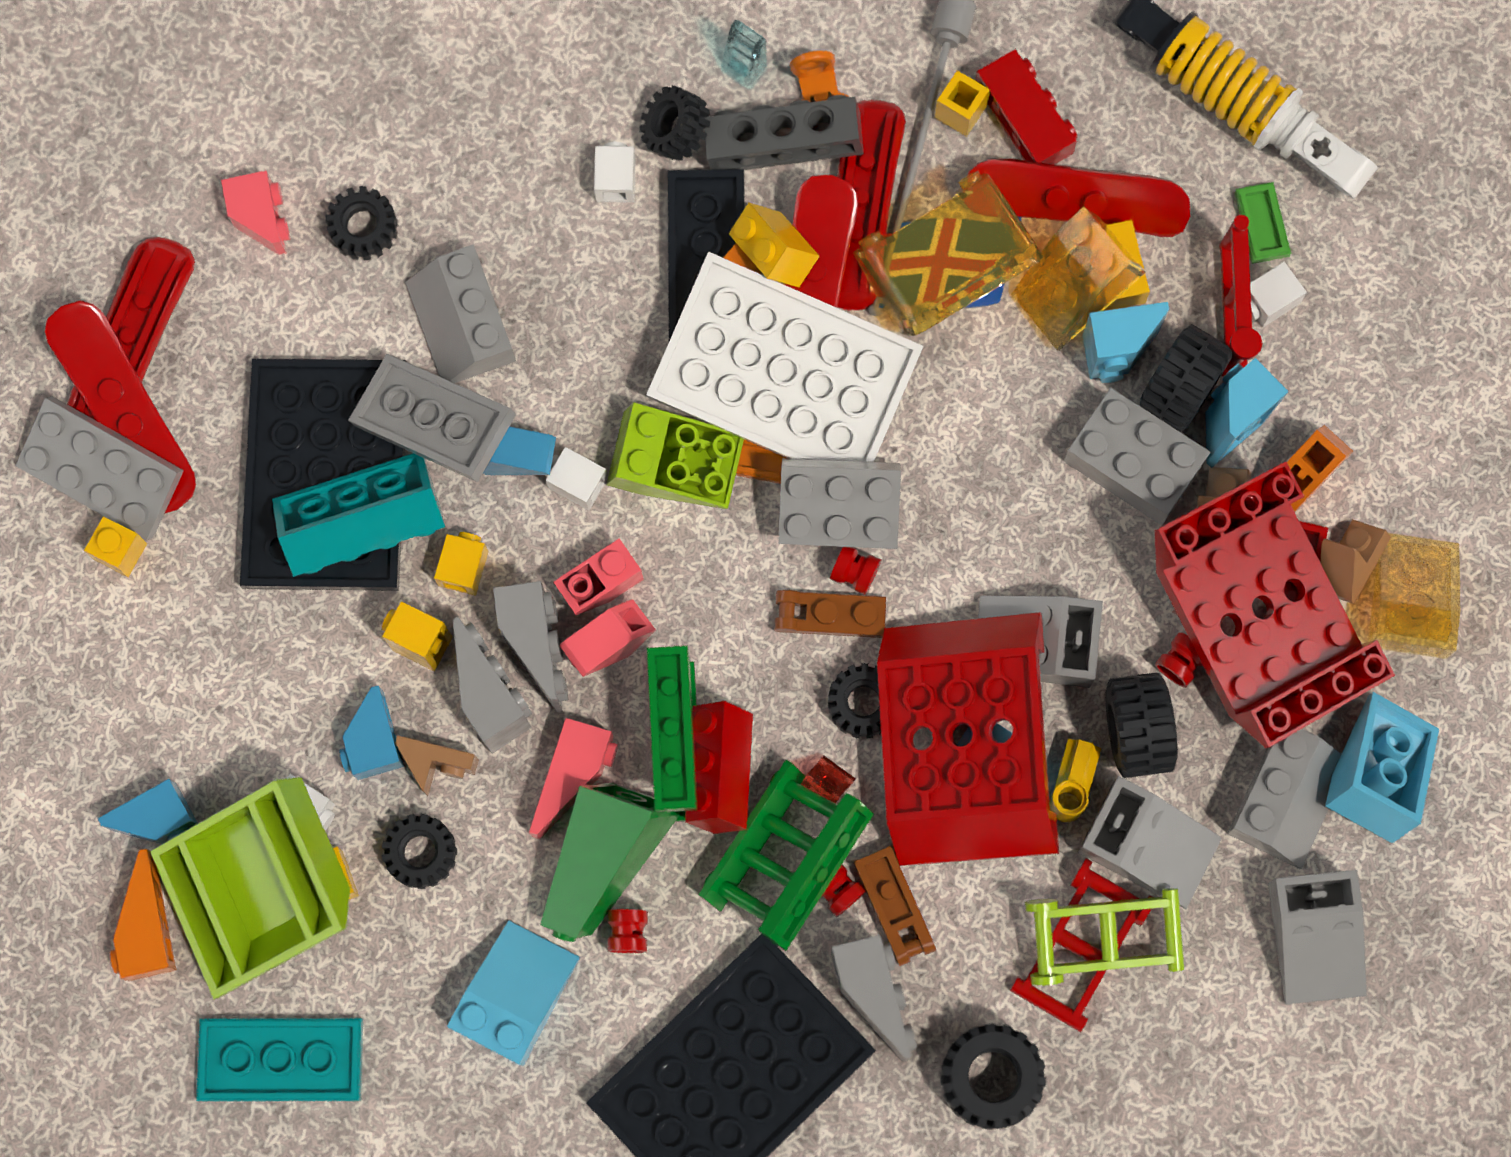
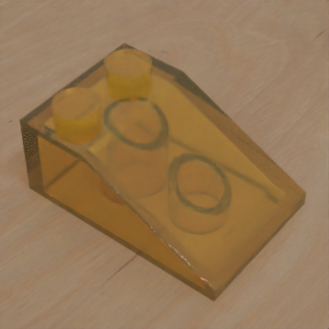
[1011,207,1146,351]
[1368,533,1460,659]

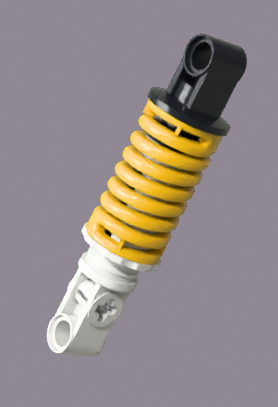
[1112,0,1378,199]

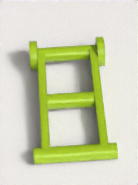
[1025,888,1184,985]

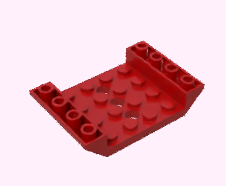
[1154,461,1395,748]
[877,612,1059,866]

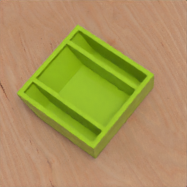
[150,777,350,1000]

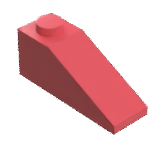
[529,718,618,839]

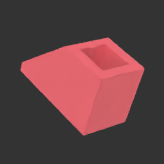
[221,171,290,255]
[553,538,644,615]
[559,599,656,677]

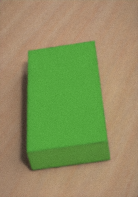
[1235,182,1291,264]

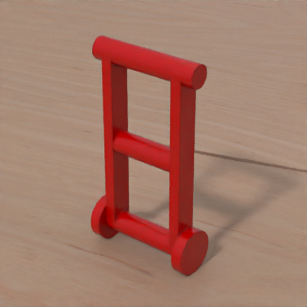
[1219,215,1263,377]
[1010,858,1154,1033]

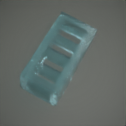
[722,19,767,90]

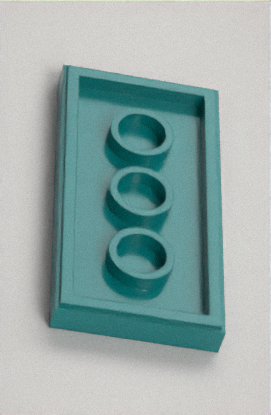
[196,1018,363,1102]

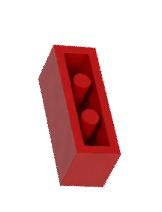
[975,49,1077,165]
[685,701,753,834]

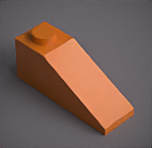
[1287,425,1353,512]
[110,849,177,981]

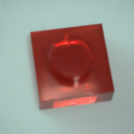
[801,755,856,804]

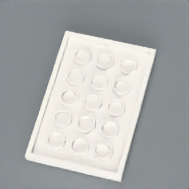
[646,252,923,462]

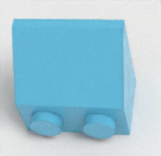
[1082,302,1169,383]
[1206,358,1289,468]

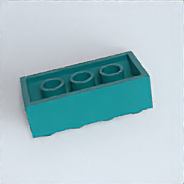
[272,453,445,577]

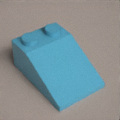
[1325,692,1439,843]
[447,921,580,1067]

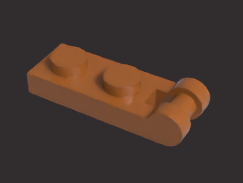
[774,590,886,638]
[854,846,937,967]

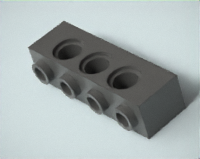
[705,95,864,170]

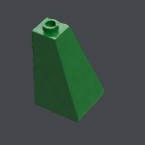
[540,782,681,942]

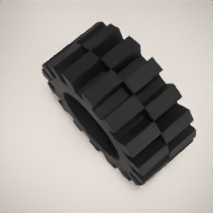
[639,85,710,161]
[325,186,398,261]
[828,663,881,739]
[382,814,457,889]

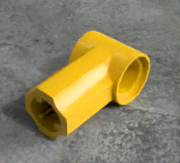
[1049,739,1101,823]

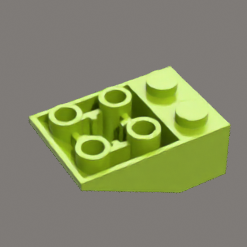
[606,402,744,509]

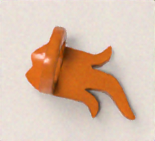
[789,50,849,130]

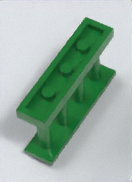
[647,645,697,822]
[698,760,874,951]

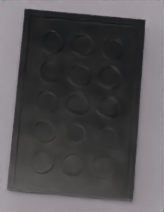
[240,359,408,591]
[586,934,877,1157]

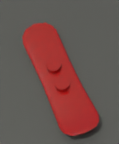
[837,100,906,311]
[963,158,1190,237]
[784,175,858,308]
[67,237,195,421]
[45,300,196,514]

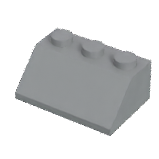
[406,244,516,383]
[1227,729,1341,870]

